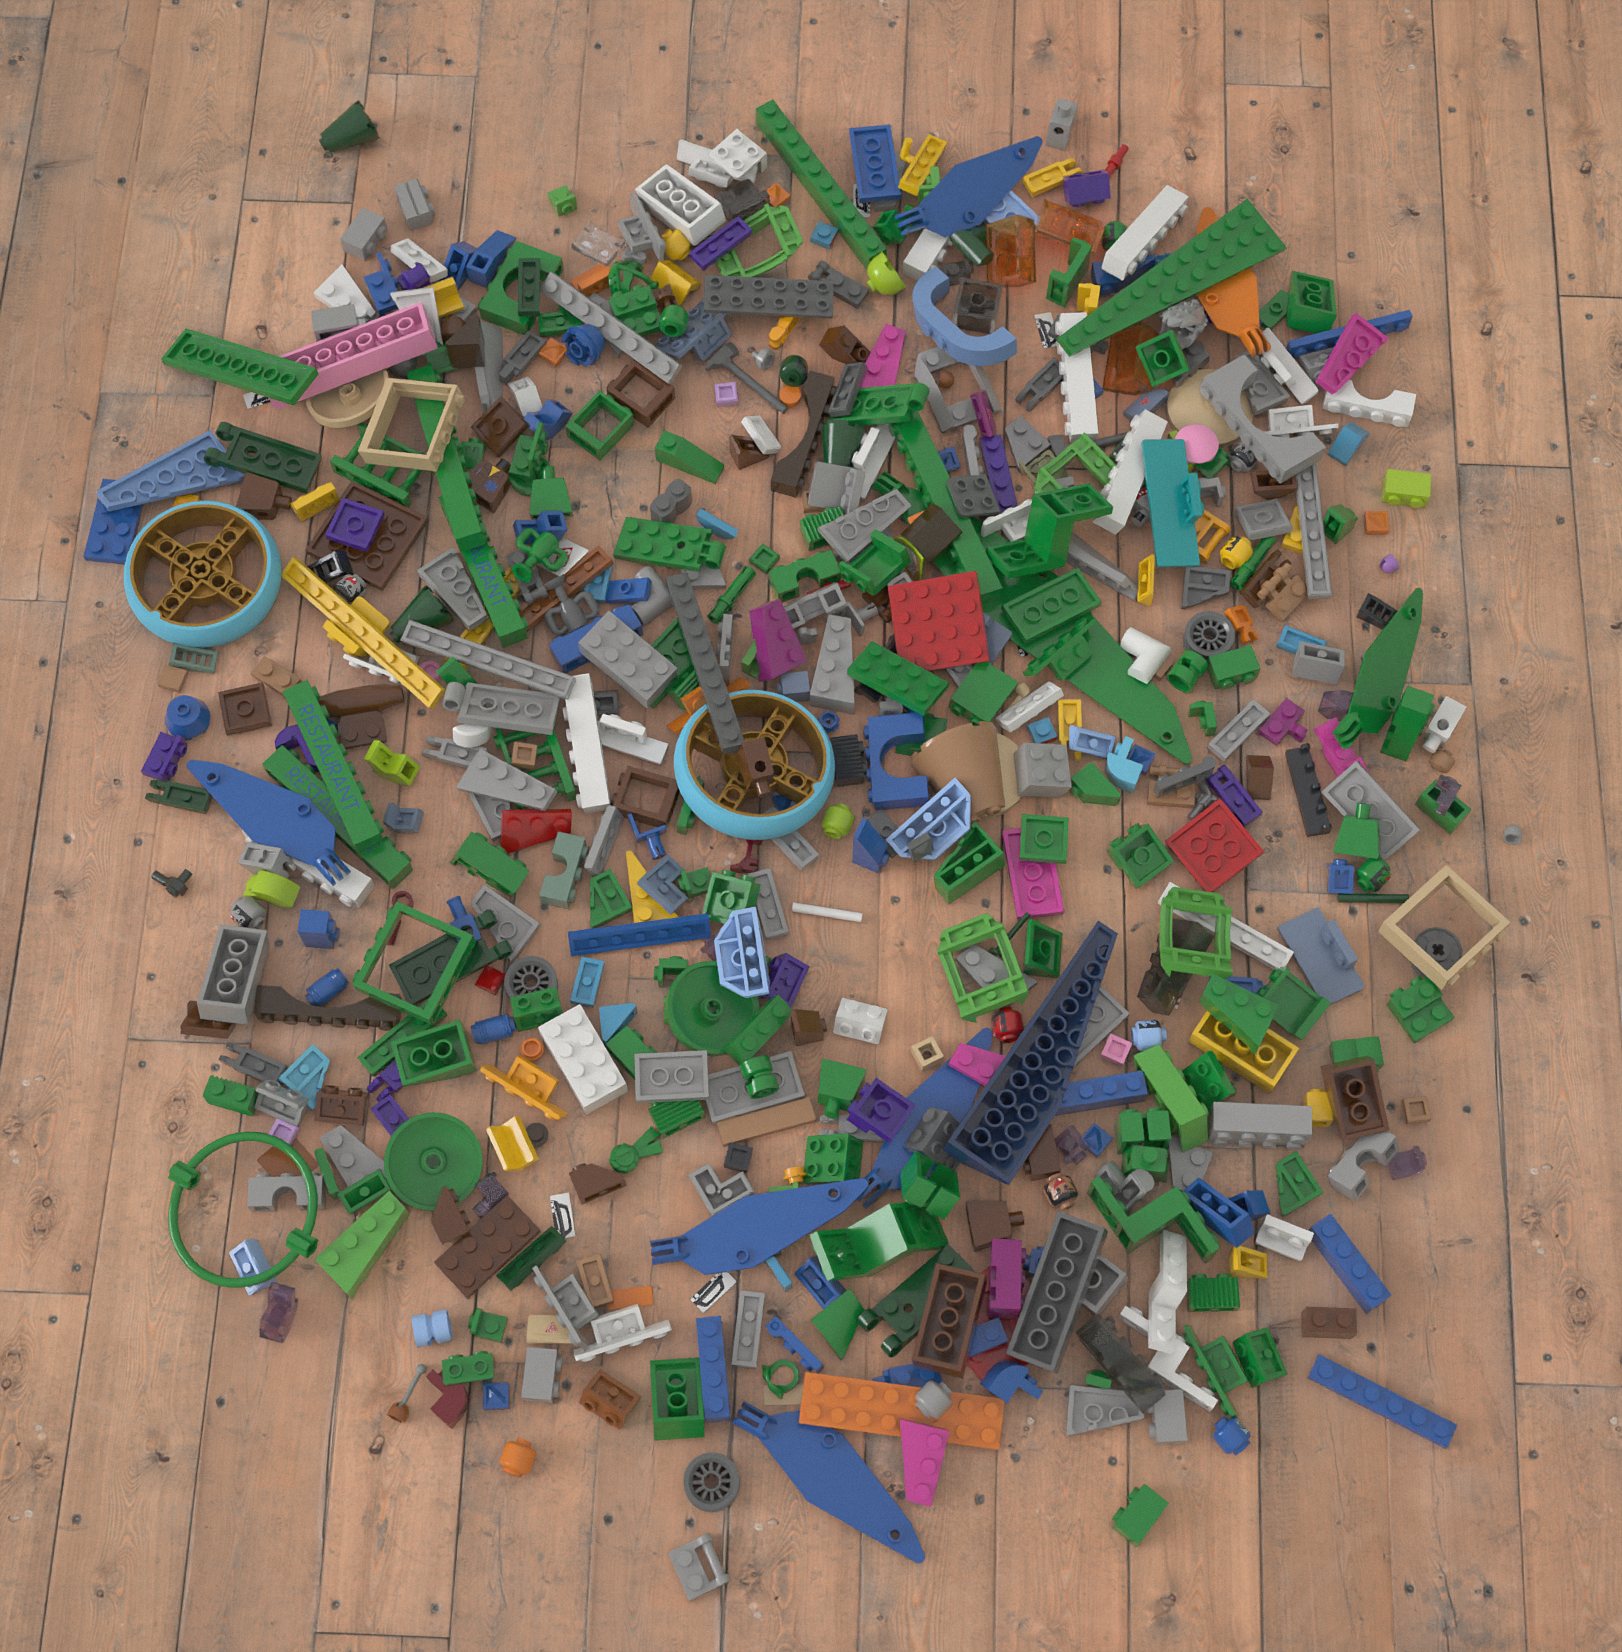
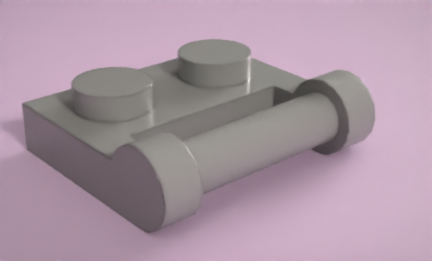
[668,1533,731,1602]

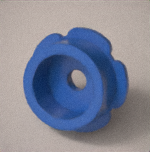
[818,711,840,733]

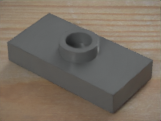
[868,809,898,859]

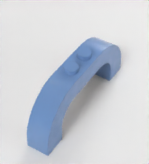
[913,266,1017,366]

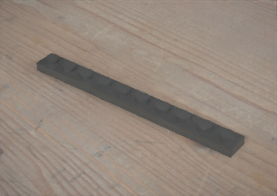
[666,573,745,754]

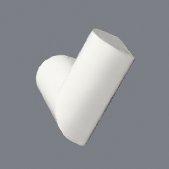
[1120,627,1171,684]

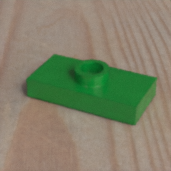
[1259,289,1289,330]

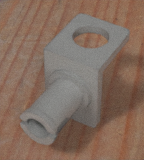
[825,602,878,636]

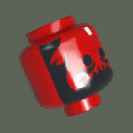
[991,1006,1024,1043]

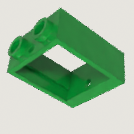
[565,390,634,461]

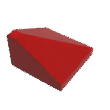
[475,966,506,996]

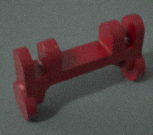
[730,839,763,873]

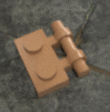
[1257,563,1308,622]
[1147,764,1195,808]

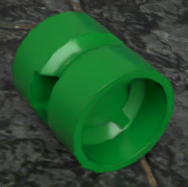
[1166,650,1209,693]
[740,1056,779,1099]

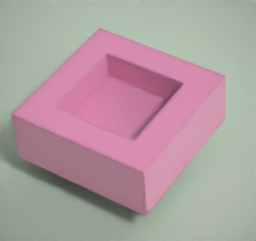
[1100,1033,1132,1066]

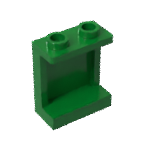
[1046,237,1092,308]
[839,529,911,596]
[948,662,1018,726]
[1255,967,1331,1040]

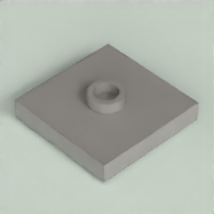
[1235,498,1292,541]

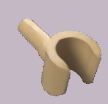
[1006,683,1030,710]

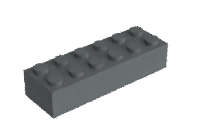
[1006,1211,1108,1374]

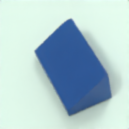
[794,1255,847,1309]

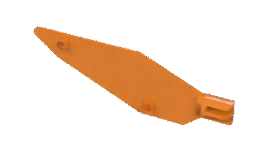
[1196,207,1271,357]

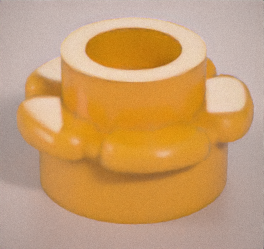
[783,1166,807,1185]

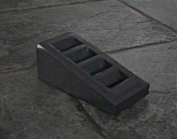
[307,551,353,583]
[1357,593,1397,630]

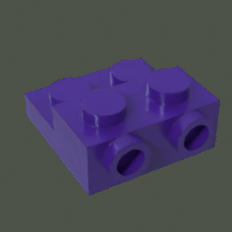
[847,1078,916,1144]

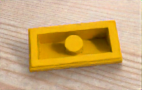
[1137,554,1155,606]

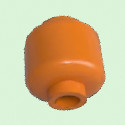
[499,1438,536,1478]

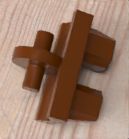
[651,284,678,317]

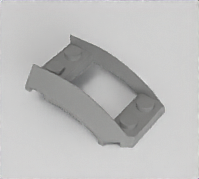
[914,347,1002,433]

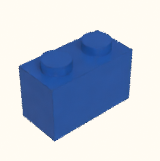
[297,909,340,949]

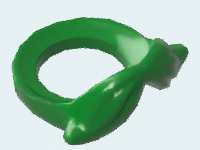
[762,1359,799,1399]

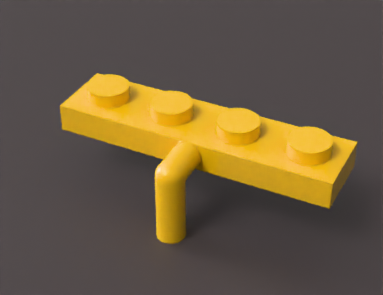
[898,134,948,196]

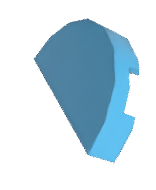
[697,509,739,540]

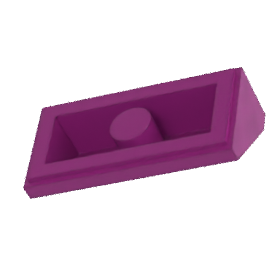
[970,390,997,437]

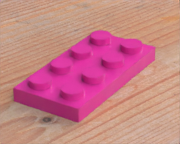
[1002,828,1064,920]

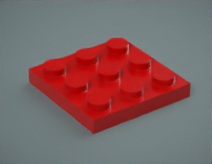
[1165,798,1264,893]

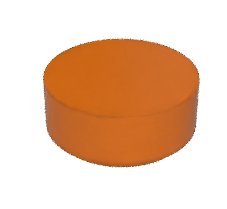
[779,385,801,407]

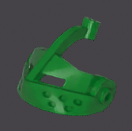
[609,260,659,295]

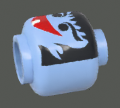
[1131,1020,1167,1051]

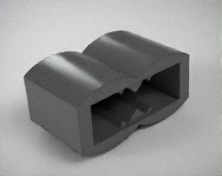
[650,478,692,523]

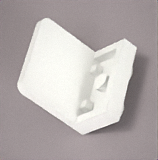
[709,129,767,180]

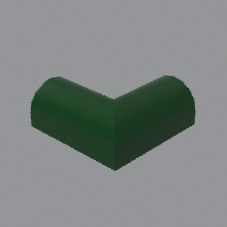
[950,226,994,267]

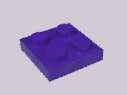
[325,498,385,552]

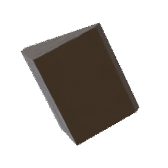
[445,315,485,368]
[901,503,963,564]

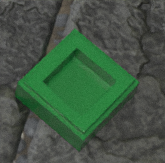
[749,543,780,575]

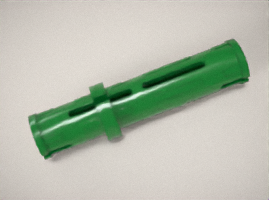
[1230,536,1276,591]
[707,566,756,625]

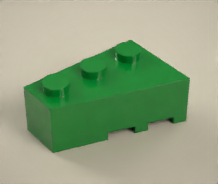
[1380,686,1435,762]
[933,821,1005,905]
[449,831,529,897]
[1199,974,1279,1055]

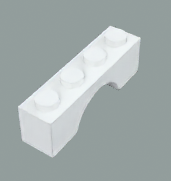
[1322,380,1416,428]

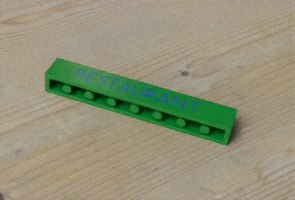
[438,496,529,648]
[282,680,384,853]
[262,745,413,889]

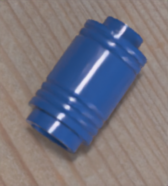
[305,968,349,1007]
[471,1013,517,1045]

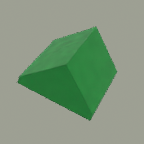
[1135,329,1190,387]
[1023,919,1063,978]

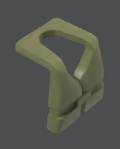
[1019,450,1068,490]

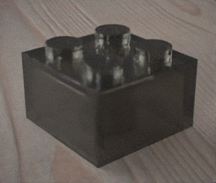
[952,277,1003,334]

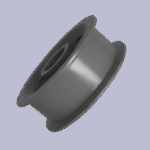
[1183,611,1235,661]
[504,956,558,999]
[683,1453,740,1512]

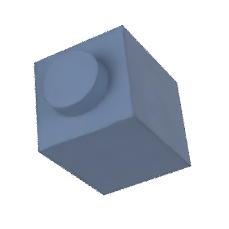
[777,671,810,702]

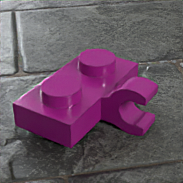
[1258,698,1308,746]

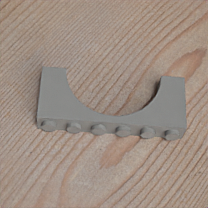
[1200,354,1326,484]

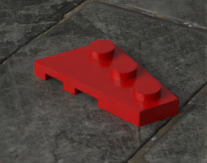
[500,809,572,854]

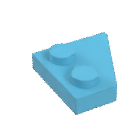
[278,1044,330,1111]

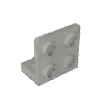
[808,461,865,514]

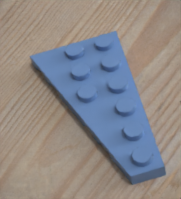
[96,430,245,512]

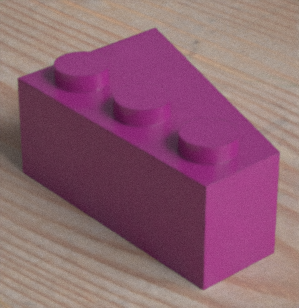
[749,599,807,682]
[988,1238,1026,1319]

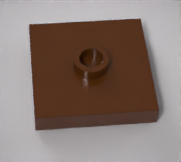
[471,396,529,457]
[218,682,272,736]

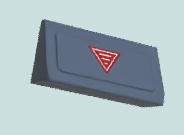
[1123,386,1169,421]

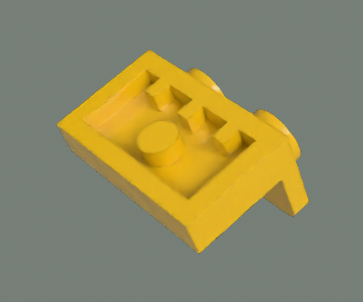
[1077,283,1100,316]
[290,482,339,522]

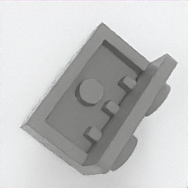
[254,1080,309,1126]

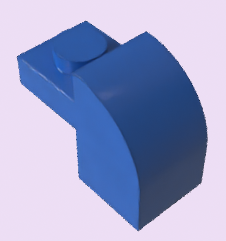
[524,399,573,440]
[513,511,567,544]
[980,1360,1043,1403]

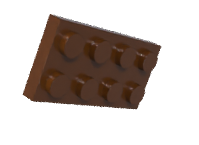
[434,1195,541,1299]

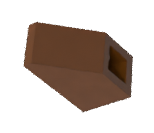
[819,325,871,364]
[431,1185,471,1245]

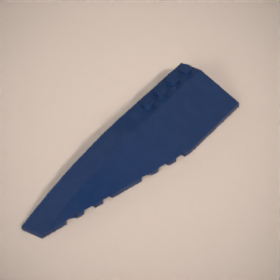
[943,921,1118,1185]

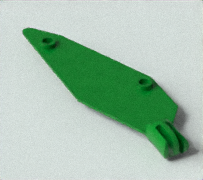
[1332,588,1423,749]

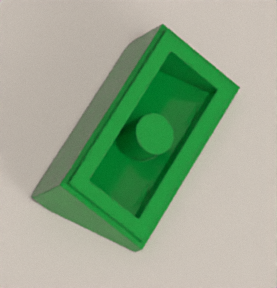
[337,1168,392,1215]

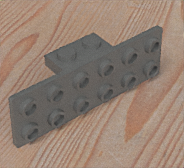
[704,275,833,319]

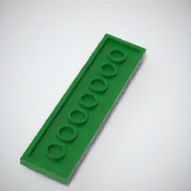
[161,328,319,406]

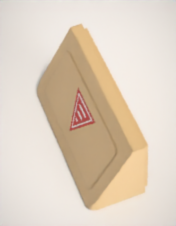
[526,1315,579,1343]

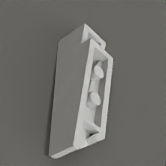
[475,321,502,414]
[1066,532,1138,602]

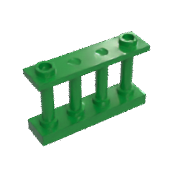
[330,422,435,508]
[493,728,576,810]

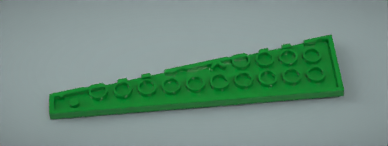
[1056,198,1287,357]

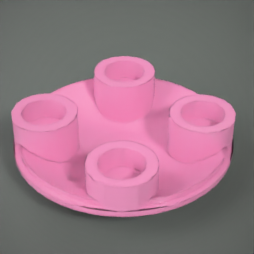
[1175,424,1219,464]

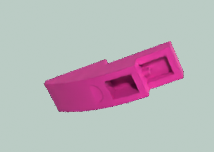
[1314,717,1370,777]

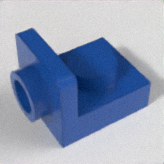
[1327,859,1354,894]

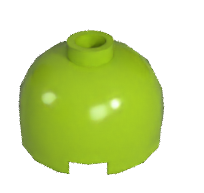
[867,252,907,296]

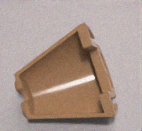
[910,721,1005,826]

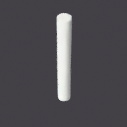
[792,902,863,922]

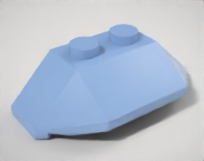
[886,778,971,860]
[714,907,770,998]

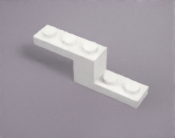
[1148,1230,1187,1355]
[1118,1306,1218,1413]

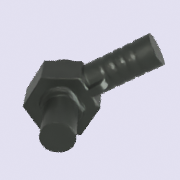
[151,869,193,898]

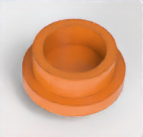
[520,1038,544,1062]

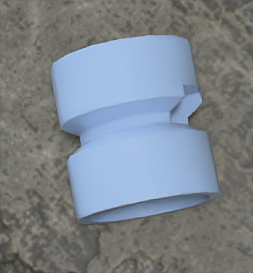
[412,1309,453,1348]

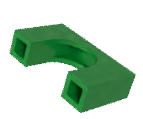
[478,241,564,335]

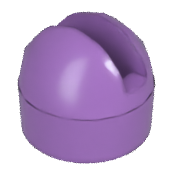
[1380,554,1399,574]

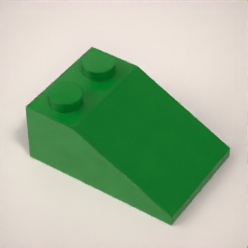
[1286,270,1337,334]
[391,1019,477,1087]
[650,1358,704,1441]

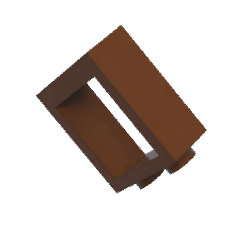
[606,360,675,428]
[611,766,680,828]

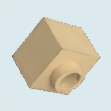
[911,1036,944,1072]

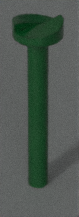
[989,912,1031,959]

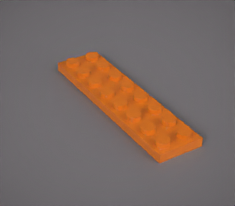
[798,1372,1005,1450]

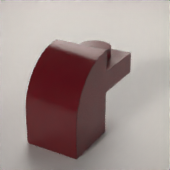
[426,1369,469,1429]

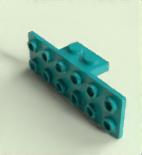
[1141,439,1204,568]

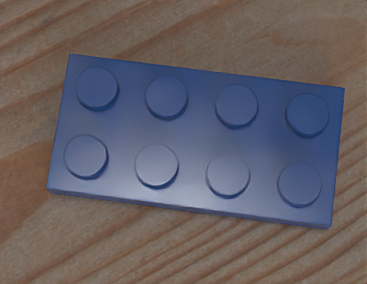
[849,124,901,203]
[83,479,144,565]

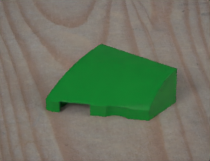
[811,1288,865,1360]

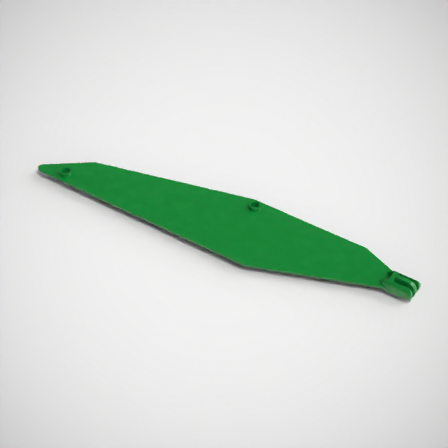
[871,471,1192,764]

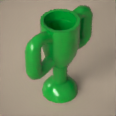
[512,528,568,582]

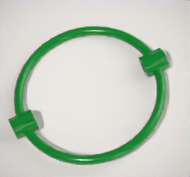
[168,1132,318,1288]

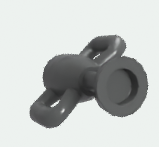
[544,574,600,636]

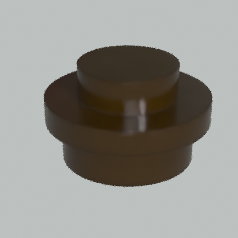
[526,1123,549,1147]

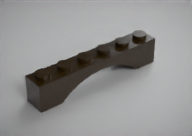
[771,371,837,498]
[253,985,402,1031]

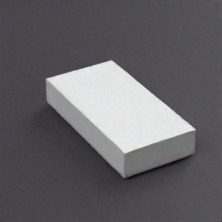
[741,416,782,455]

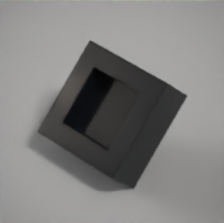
[724,1142,753,1173]

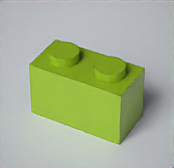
[1381,469,1431,508]

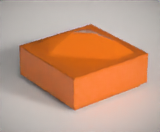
[761,183,790,208]
[538,338,568,367]
[1364,511,1389,534]

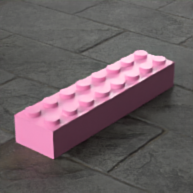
[269,302,438,410]

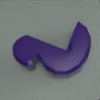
[397,262,431,291]
[274,724,320,772]

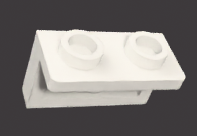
[833,998,888,1044]

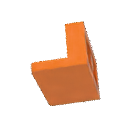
[571,262,612,297]

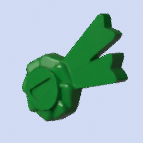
[609,1126,663,1174]

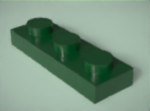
[518,258,541,317]
[496,1226,567,1291]

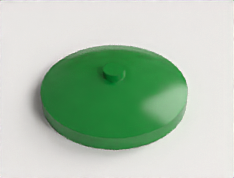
[665,961,759,1056]
[384,1112,483,1211]

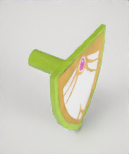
[893,536,927,581]

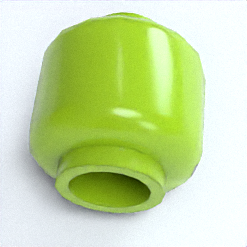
[821,803,855,839]

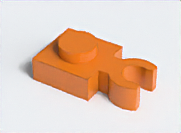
[1224,605,1258,645]

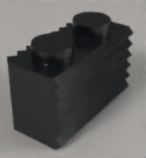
[830,734,868,787]

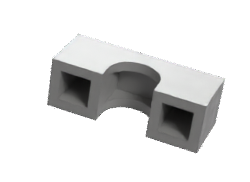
[784,582,847,629]
[1328,1131,1400,1202]
[247,1172,326,1212]

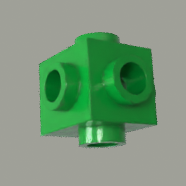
[872,209,910,245]

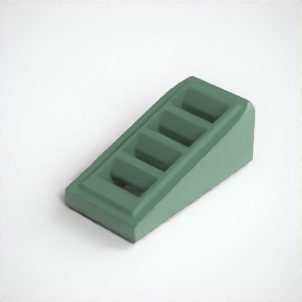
[168,642,219,674]

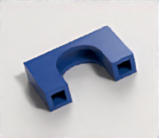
[864,713,930,810]

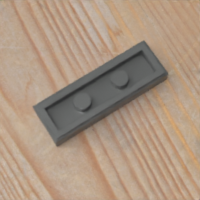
[828,362,867,417]

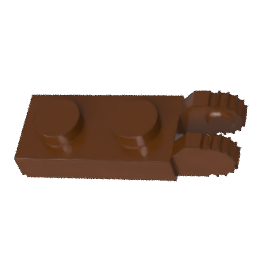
[1239,549,1291,608]

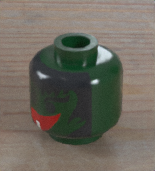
[780,355,808,387]

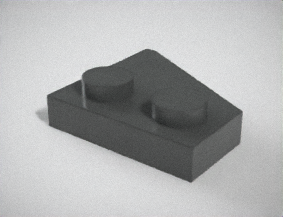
[1181,566,1231,609]

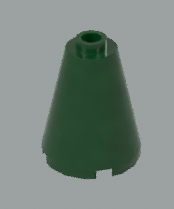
[319,100,380,153]
[822,419,866,467]
[390,585,454,645]

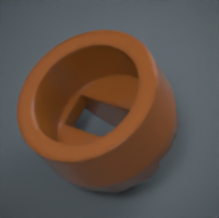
[938,370,954,388]

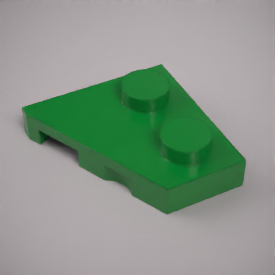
[590,869,632,929]
[1275,1151,1323,1217]

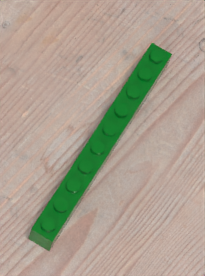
[755,99,887,270]
[407,364,487,552]
[889,411,1003,604]

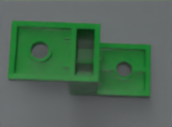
[986,483,1113,579]
[1087,1176,1220,1263]
[810,1202,949,1281]

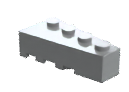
[810,614,855,715]

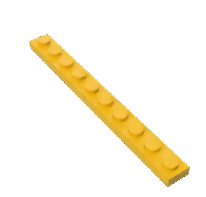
[281,557,446,709]

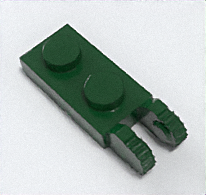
[145,780,212,815]

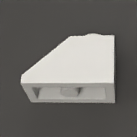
[507,376,542,417]

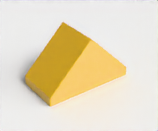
[1228,1246,1268,1279]

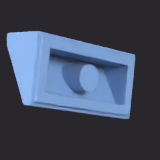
[1069,725,1116,758]
[229,1239,276,1295]

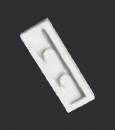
[391,238,448,283]
[995,681,1064,732]

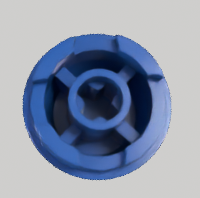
[561,324,605,367]
[165,695,210,740]

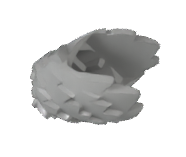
[1159,299,1208,350]

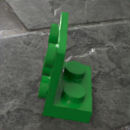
[509,422,549,481]
[803,1133,864,1184]

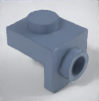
[383,803,424,833]

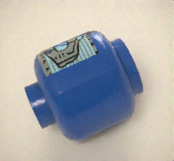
[1213,1416,1250,1455]

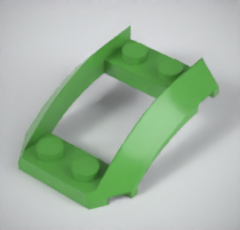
[706,204,803,277]
[1034,432,1116,494]
[1159,887,1233,979]
[936,913,1029,1023]

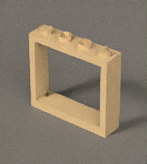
[358,378,465,471]
[1378,865,1510,990]

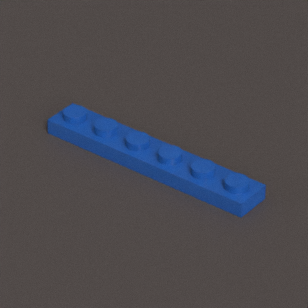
[1286,310,1413,358]
[568,913,711,956]
[1307,1354,1457,1449]

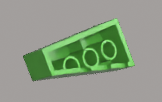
[1134,1044,1209,1152]
[315,1191,410,1300]

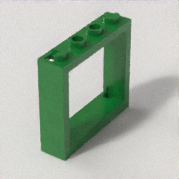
[353,901,476,1026]

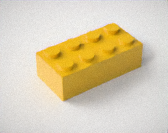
[1188,1011,1299,1094]

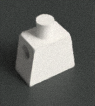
[1423,696,1466,753]

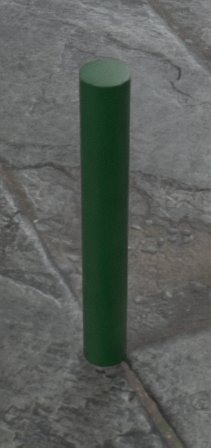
[1337,893,1409,903]

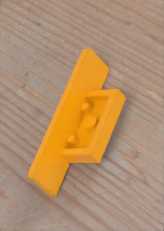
[480,1055,568,1120]

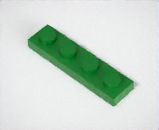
[357,997,448,1077]

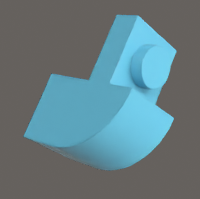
[1105,736,1143,793]

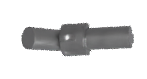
[1187,780,1218,821]

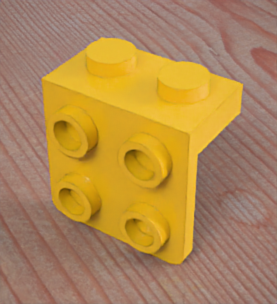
[322,596,390,658]

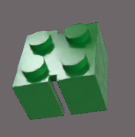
[1114,1108,1171,1154]
[900,1151,960,1220]

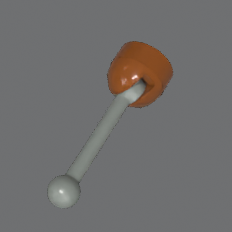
[387,1364,426,1424]

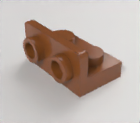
[579,1369,641,1429]

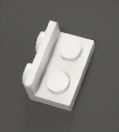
[1255,1215,1314,1261]

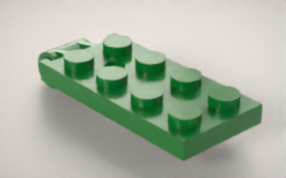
[829,383,930,426]
[613,517,726,572]

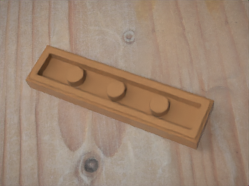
[717,1097,816,1147]

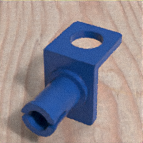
[628,814,667,860]
[446,896,482,943]

